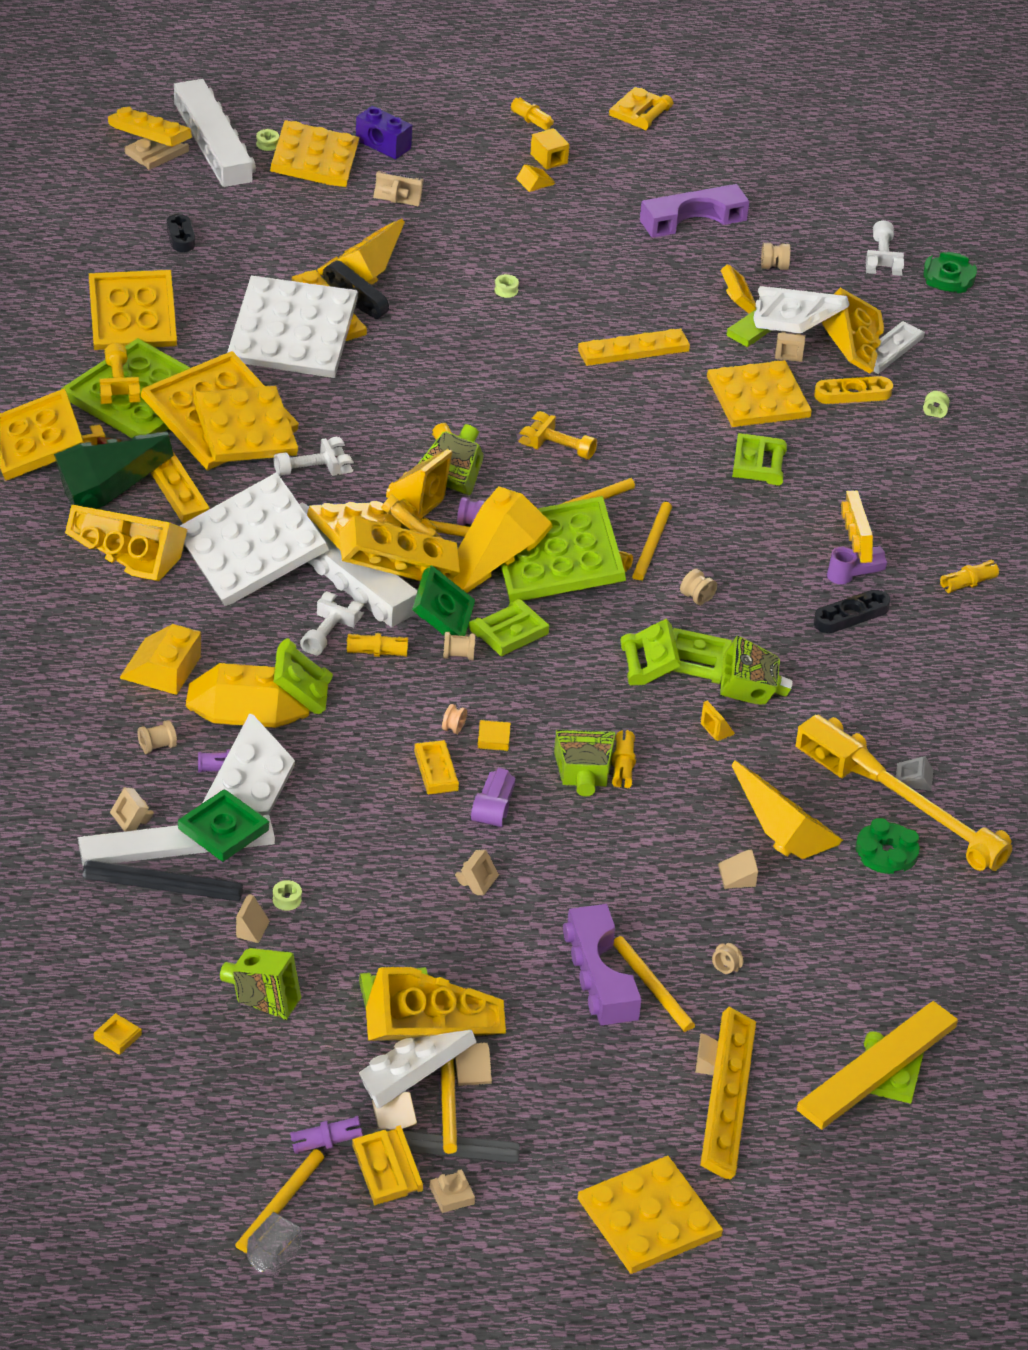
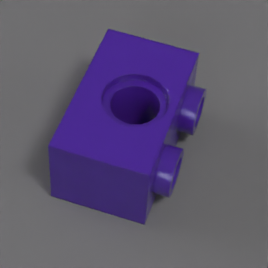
[356,106,412,160]

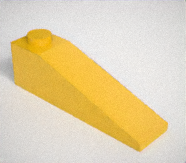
[451,486,553,593]
[731,761,843,859]

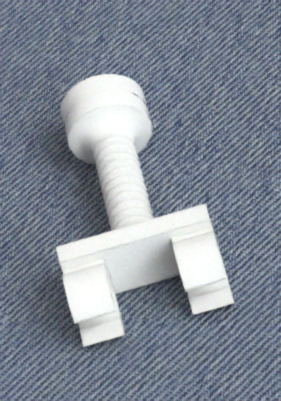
[866,220,904,276]
[274,437,354,476]
[300,591,364,656]

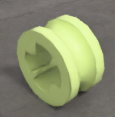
[256,129,279,151]
[495,274,519,298]
[923,391,950,418]
[273,880,302,911]

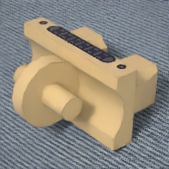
[373,171,424,206]

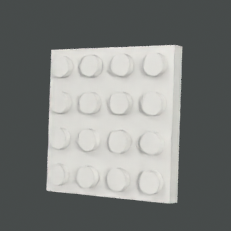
[227,275,358,378]
[180,472,329,606]

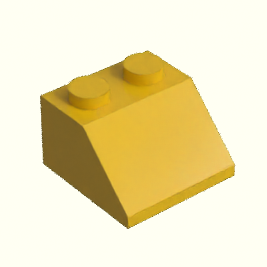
[386,449,452,519]
[120,624,201,695]

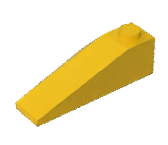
[317,218,405,288]
[822,287,884,374]
[65,505,188,581]
[366,967,506,1041]

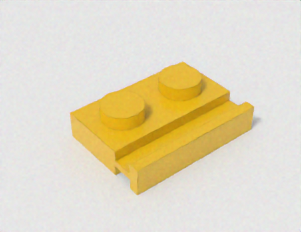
[352,1125,423,1205]

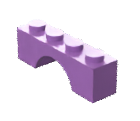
[640,184,749,238]
[563,904,641,1026]

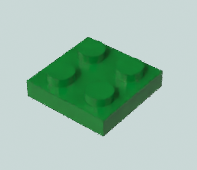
[412,565,475,636]
[178,789,269,862]

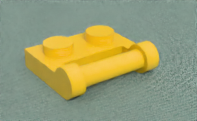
[609,87,673,130]
[381,495,441,537]

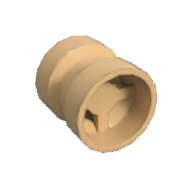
[761,242,790,270]

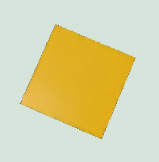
[478,720,511,751]
[94,1013,142,1055]

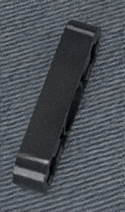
[323,261,389,319]
[814,590,890,633]

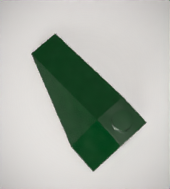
[54,432,174,509]

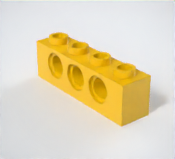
[339,516,460,581]

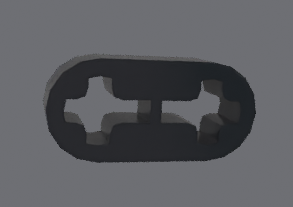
[167,214,195,252]

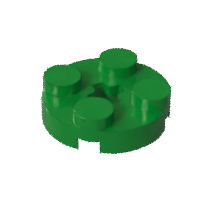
[923,252,977,293]
[855,818,920,874]

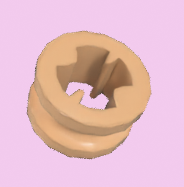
[442,704,467,735]

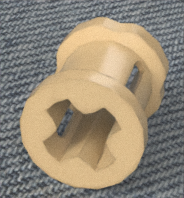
[443,632,475,660]
[138,720,177,754]

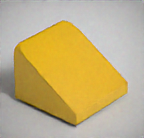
[516,165,555,192]
[701,700,735,741]

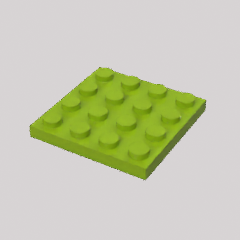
[61,338,190,438]
[500,496,626,602]

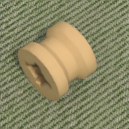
[680,569,717,606]

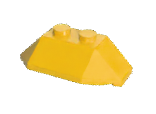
[186,663,309,728]

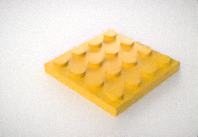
[141,351,299,470]

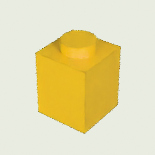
[530,128,569,170]

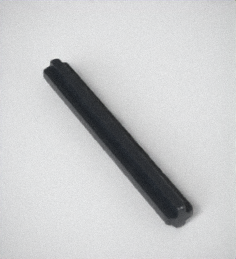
[83,860,243,901]

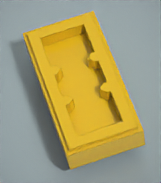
[721,264,756,314]
[414,740,459,795]

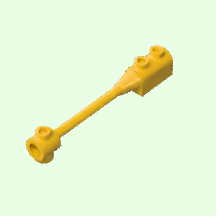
[795,714,1012,871]

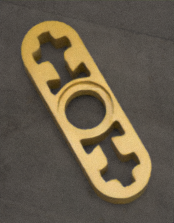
[814,376,893,404]

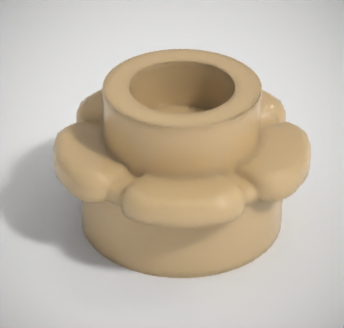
[712,943,744,974]

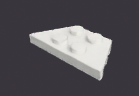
[754,286,849,333]
[203,713,295,815]
[359,1030,476,1108]

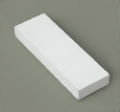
[873,321,925,374]

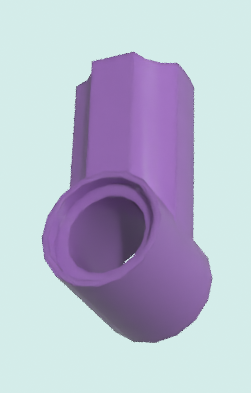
[827,546,887,584]
[471,768,516,827]

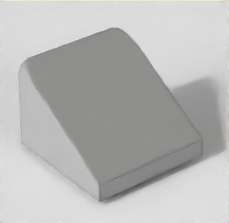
[896,756,933,791]

